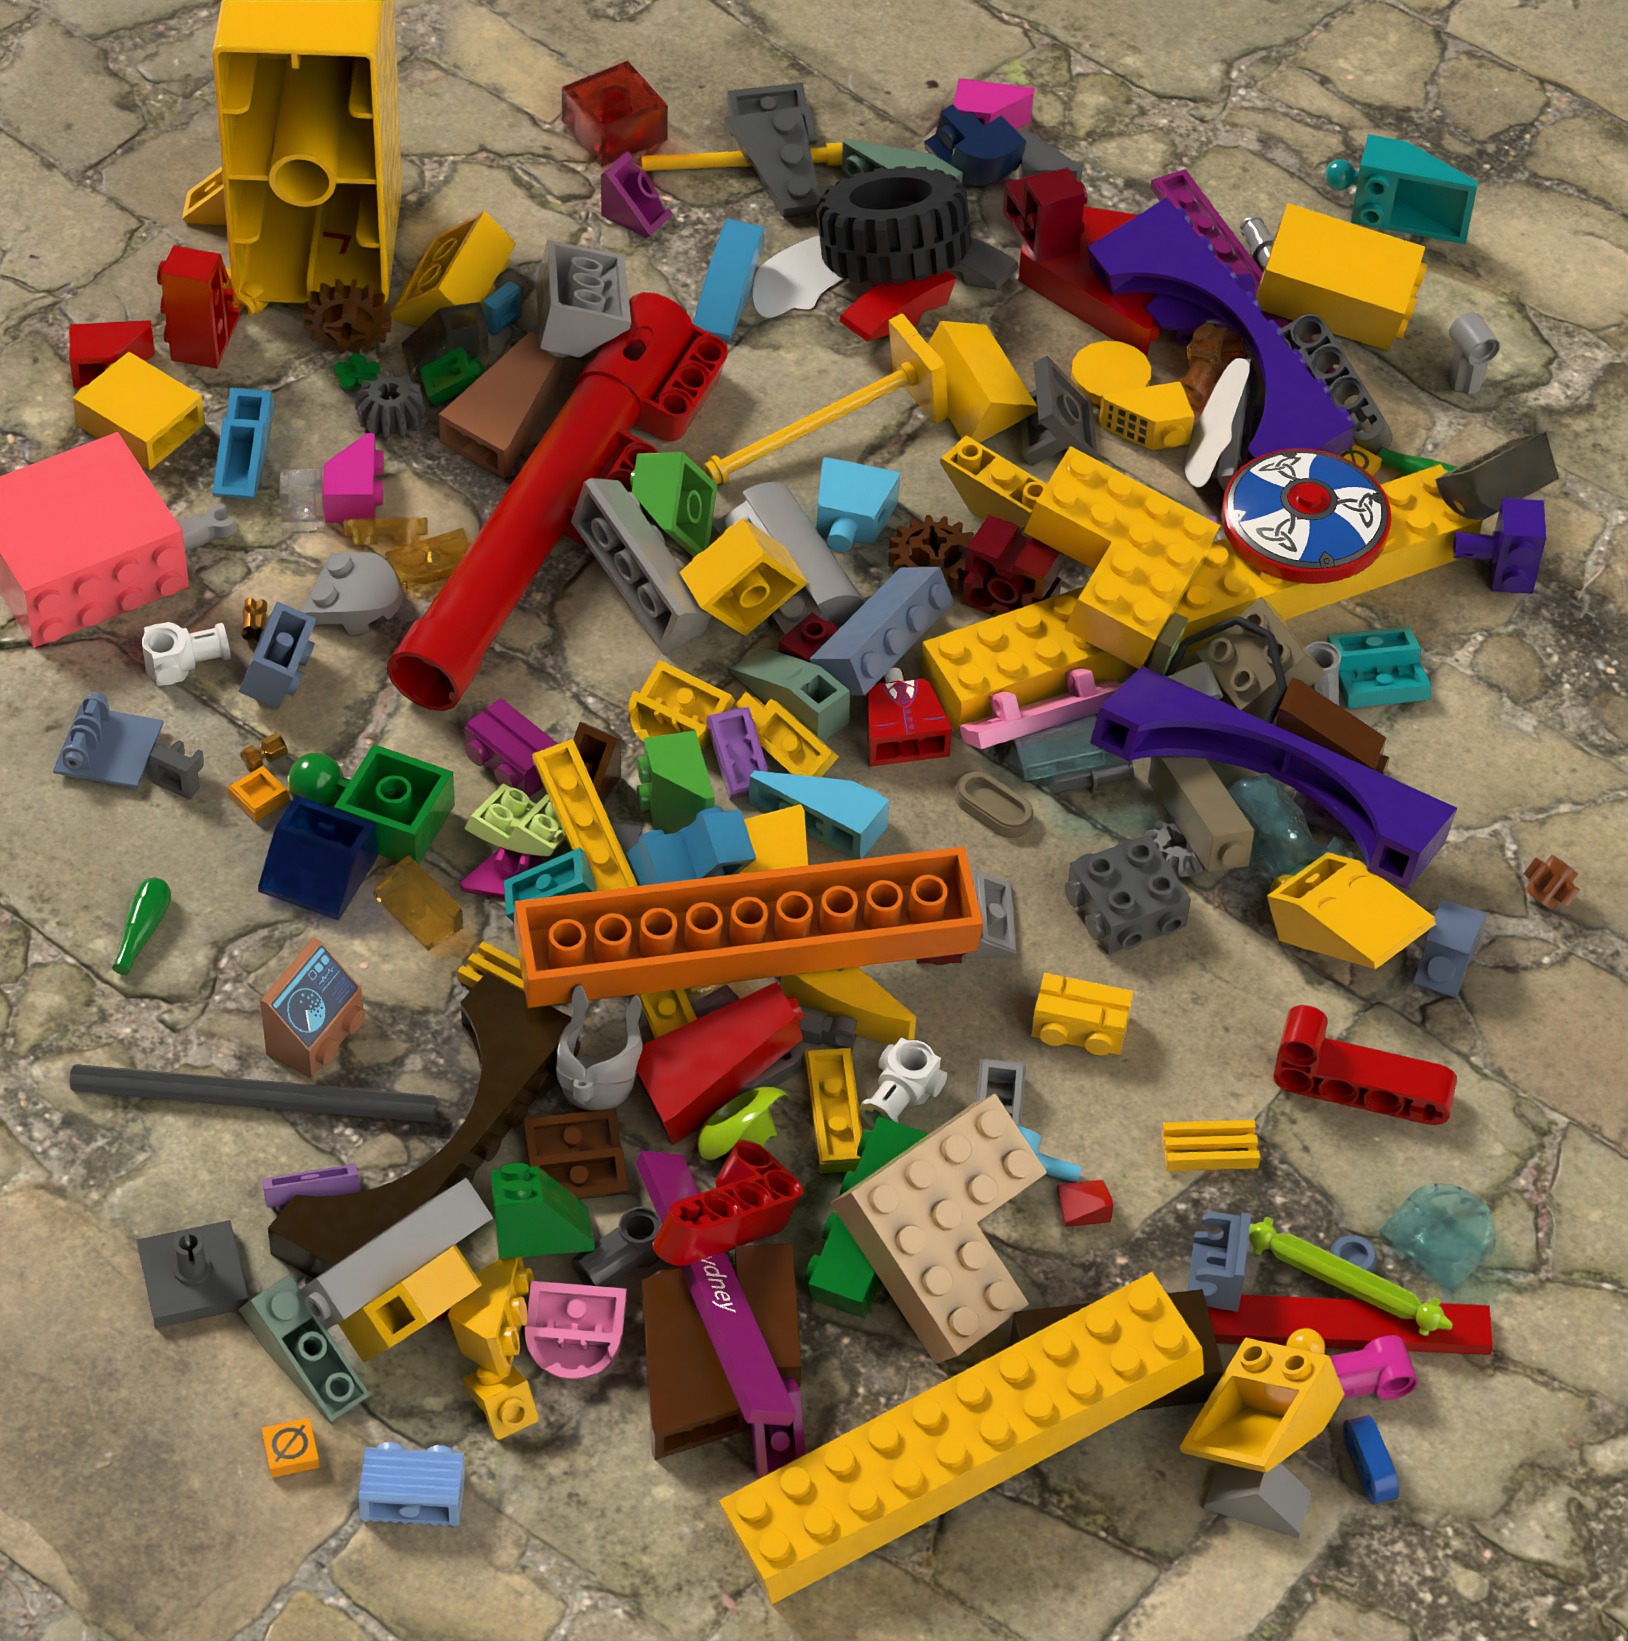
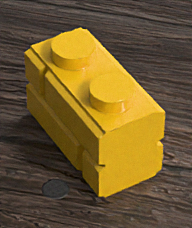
[1031,972,1134,1056]

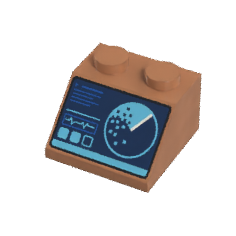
[260,937,365,1078]

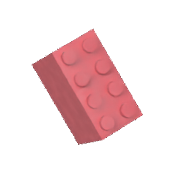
[0,432,189,648]

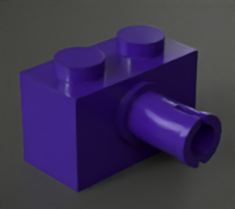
[1453,498,1546,594]

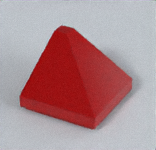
[1057,1180,1114,1227]

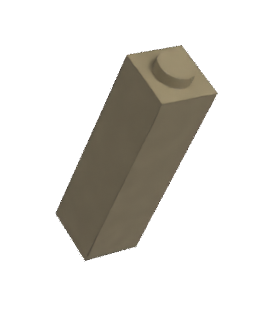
[1148,756,1254,872]

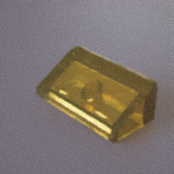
[373,855,464,950]

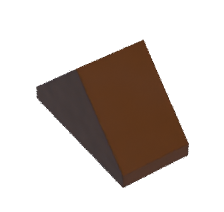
[573,722,621,804]

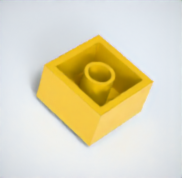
[679,517,808,636]

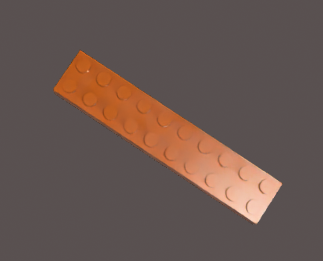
[514,846,983,1008]

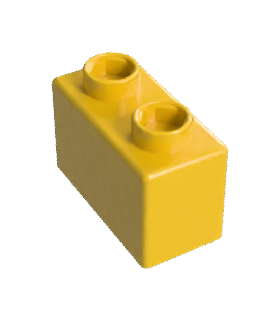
[212,0,402,303]

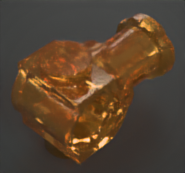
[1177,322,1249,407]

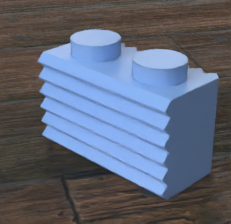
[358,1443,465,1527]

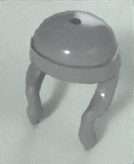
[556,985,642,1111]

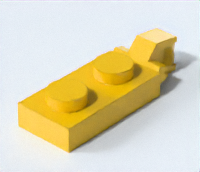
[735,692,839,778]

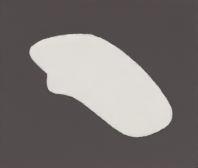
[753,235,843,318]
[1184,358,1250,487]

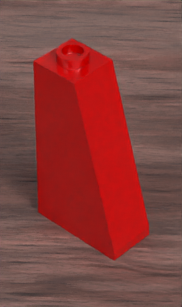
[636,981,805,1145]

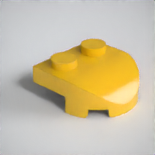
[628,660,735,750]

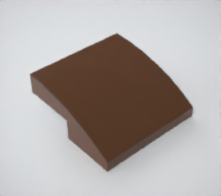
[523,1108,629,1200]

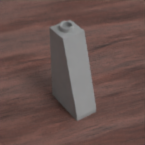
[299,1177,493,1330]

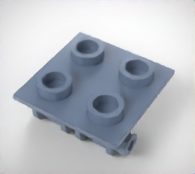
[53,692,164,789]

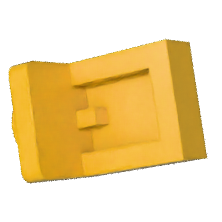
[462,1365,539,1440]

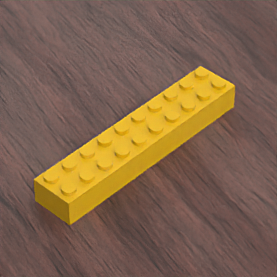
[719,1272,1204,1605]

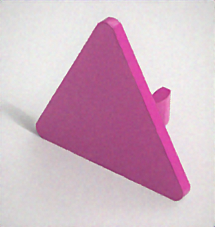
[460,847,543,899]

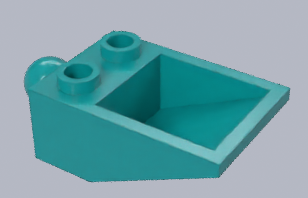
[1324,134,1478,244]

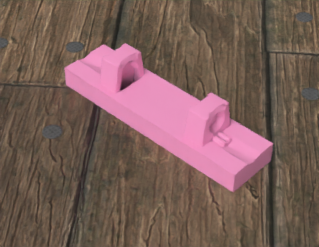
[960,667,1124,749]

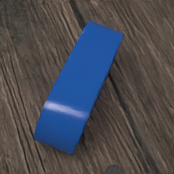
[1343,1415,1399,1505]

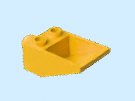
[1267,852,1436,970]
[1179,1328,1345,1473]

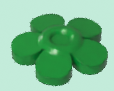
[334,354,381,390]

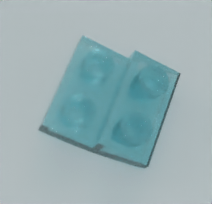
[1011,714,1111,781]

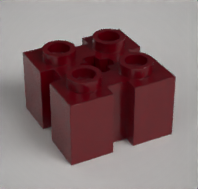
[962,514,1065,616]

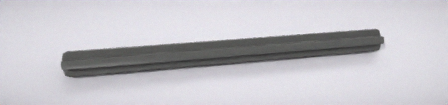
[69,1064,438,1122]

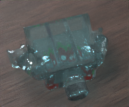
[1229,773,1355,876]

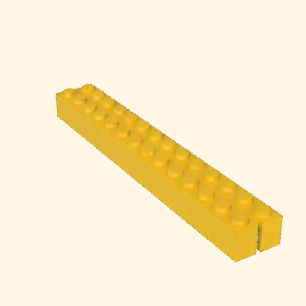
[920,464,1483,735]

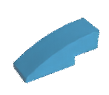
[693,218,765,341]
[212,388,275,500]

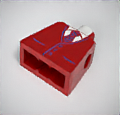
[866,668,952,767]

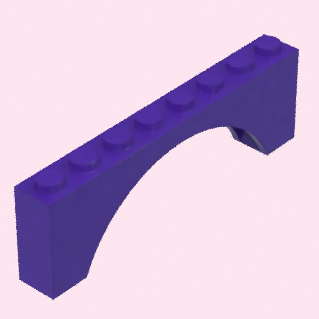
[1087,197,1355,462]
[1090,666,1457,889]

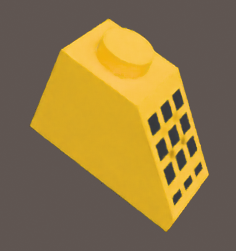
[1099,382,1194,450]

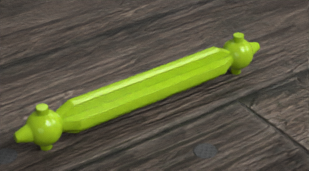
[1249,1217,1453,1336]

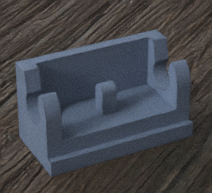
[1187,1212,1251,1312]

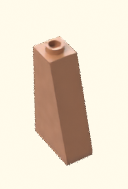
[439,331,563,479]

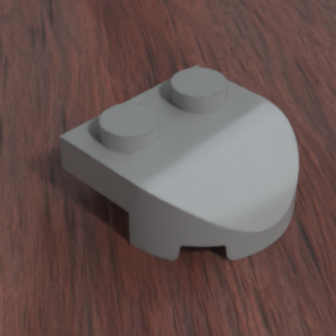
[301,552,404,636]

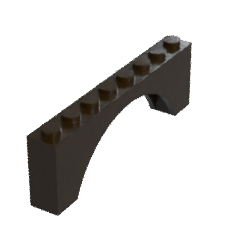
[268,972,581,1279]

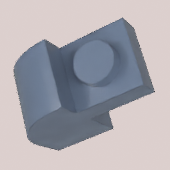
[1413,899,1489,998]

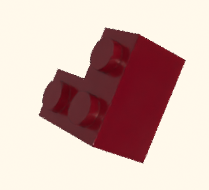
[1003,167,1088,263]

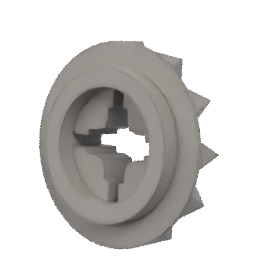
[1145,818,1205,877]

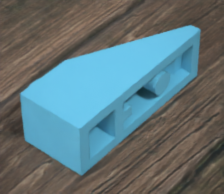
[749,771,890,860]

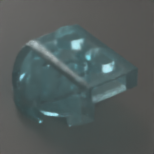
[1379,1183,1496,1294]

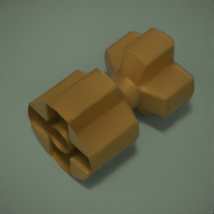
[241,597,268,642]
[240,732,288,772]

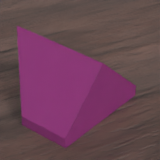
[601,151,673,238]

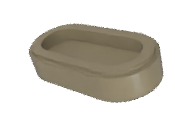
[955,771,1034,838]

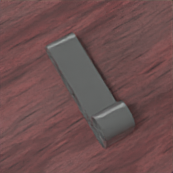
[1281,314,1393,455]

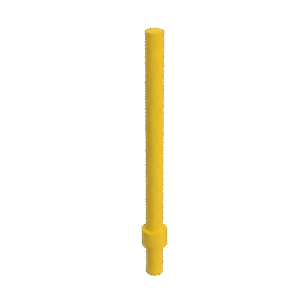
[641,142,843,171]

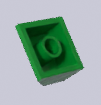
[491,1163,595,1259]

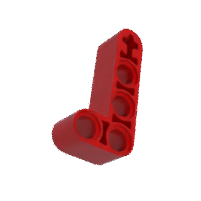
[1273,1005,1457,1125]
[652,1140,803,1266]

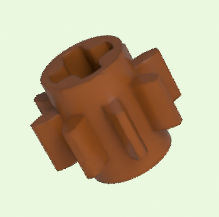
[1523,854,1580,909]

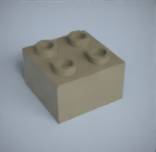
[1196,597,1326,720]

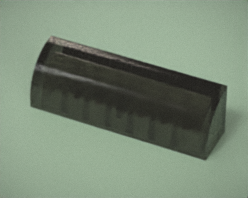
[1435,432,1559,520]

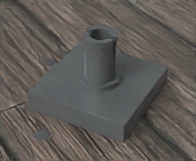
[136,1220,249,1329]

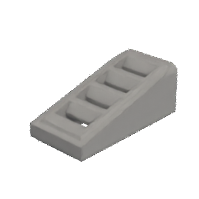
[975,1058,1026,1126]

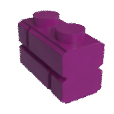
[465,698,558,797]

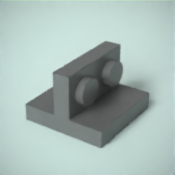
[1020,356,1098,466]

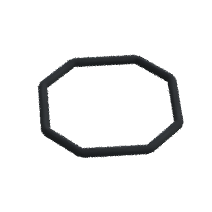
[1164,617,1287,724]

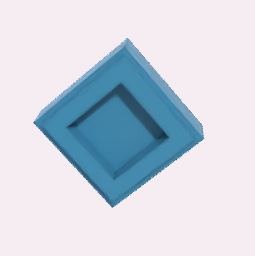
[482,281,521,336]

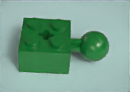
[287,744,455,868]

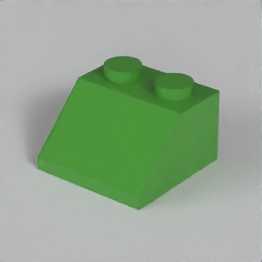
[630,451,718,557]
[637,730,715,834]

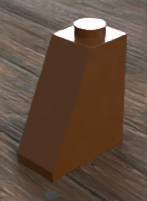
[1276,678,1390,775]

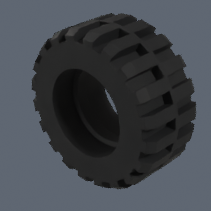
[817,166,972,285]

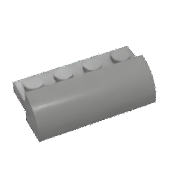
[713,482,865,635]

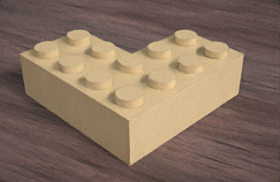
[831,1093,1047,1364]

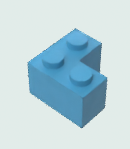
[625,807,756,886]

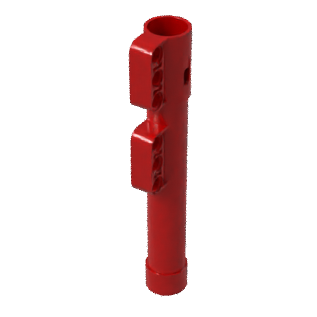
[387,292,728,711]

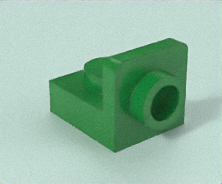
[419,347,486,406]

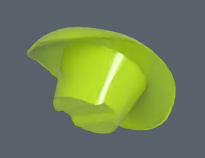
[697,1087,789,1160]

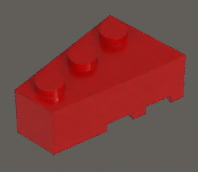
[157,245,242,369]

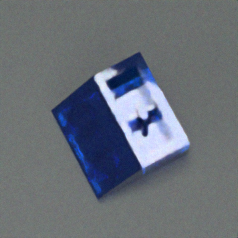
[258,795,378,921]

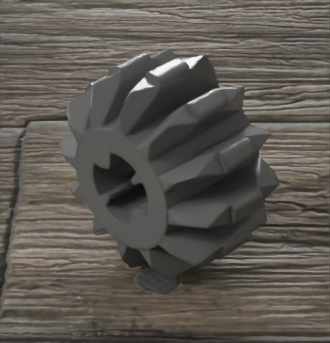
[355,371,425,440]

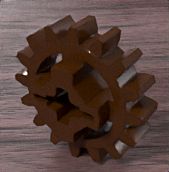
[303,279,392,354]
[888,515,974,592]

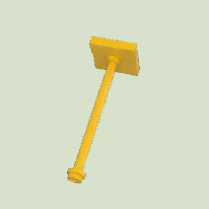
[702,313,949,485]

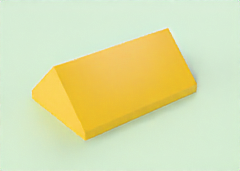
[928,321,1038,443]

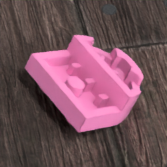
[525,1281,627,1380]

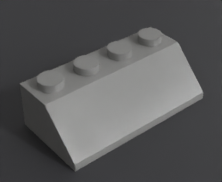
[536,240,631,358]
[571,478,712,654]

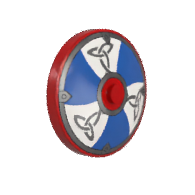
[1221,448,1391,584]

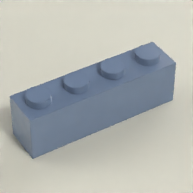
[810,567,954,695]

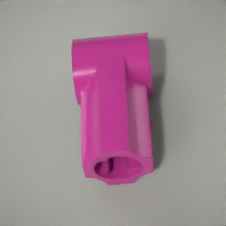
[1330,1335,1418,1400]

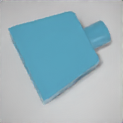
[817,457,900,552]

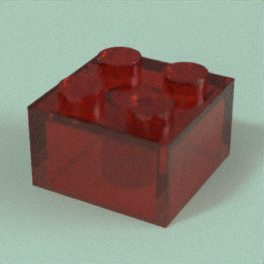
[562,61,668,167]

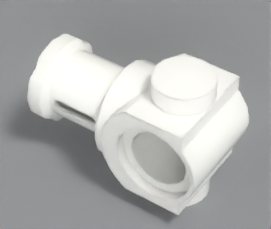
[142,622,231,687]
[859,1037,948,1127]

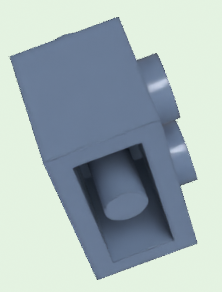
[238,601,317,709]

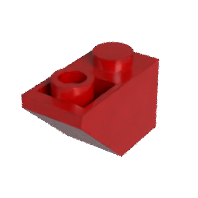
[69,320,155,388]

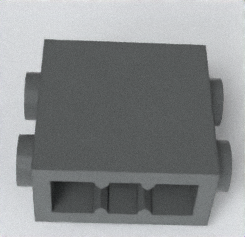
[1065,834,1191,954]

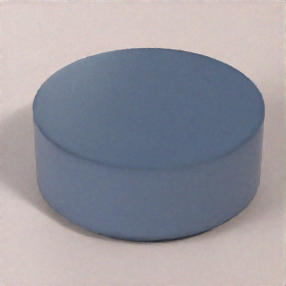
[1330,1235,1377,1273]

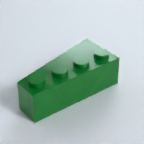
[805,1116,929,1319]

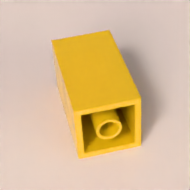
[1256,203,1428,351]

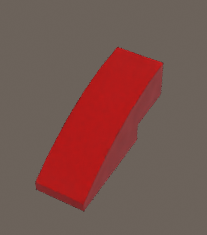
[839,270,957,342]

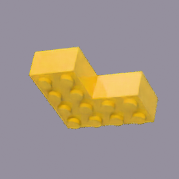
[1023,446,1221,669]

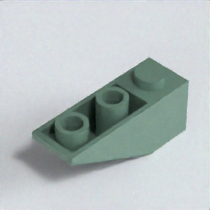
[842,139,963,183]
[730,646,850,742]
[238,1274,371,1423]

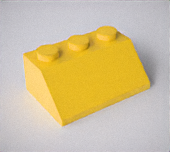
[391,210,516,335]

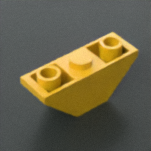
[940,435,1047,528]
[338,1245,482,1363]
[448,1257,535,1377]

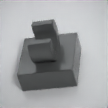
[149,740,204,800]

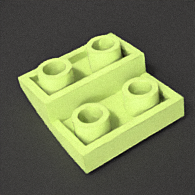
[464,783,566,856]

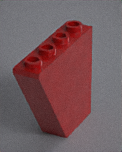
[1018,206,1161,357]

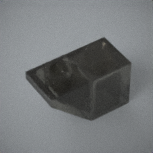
[401,302,489,377]

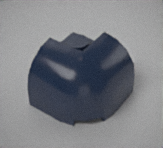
[924,104,1027,187]

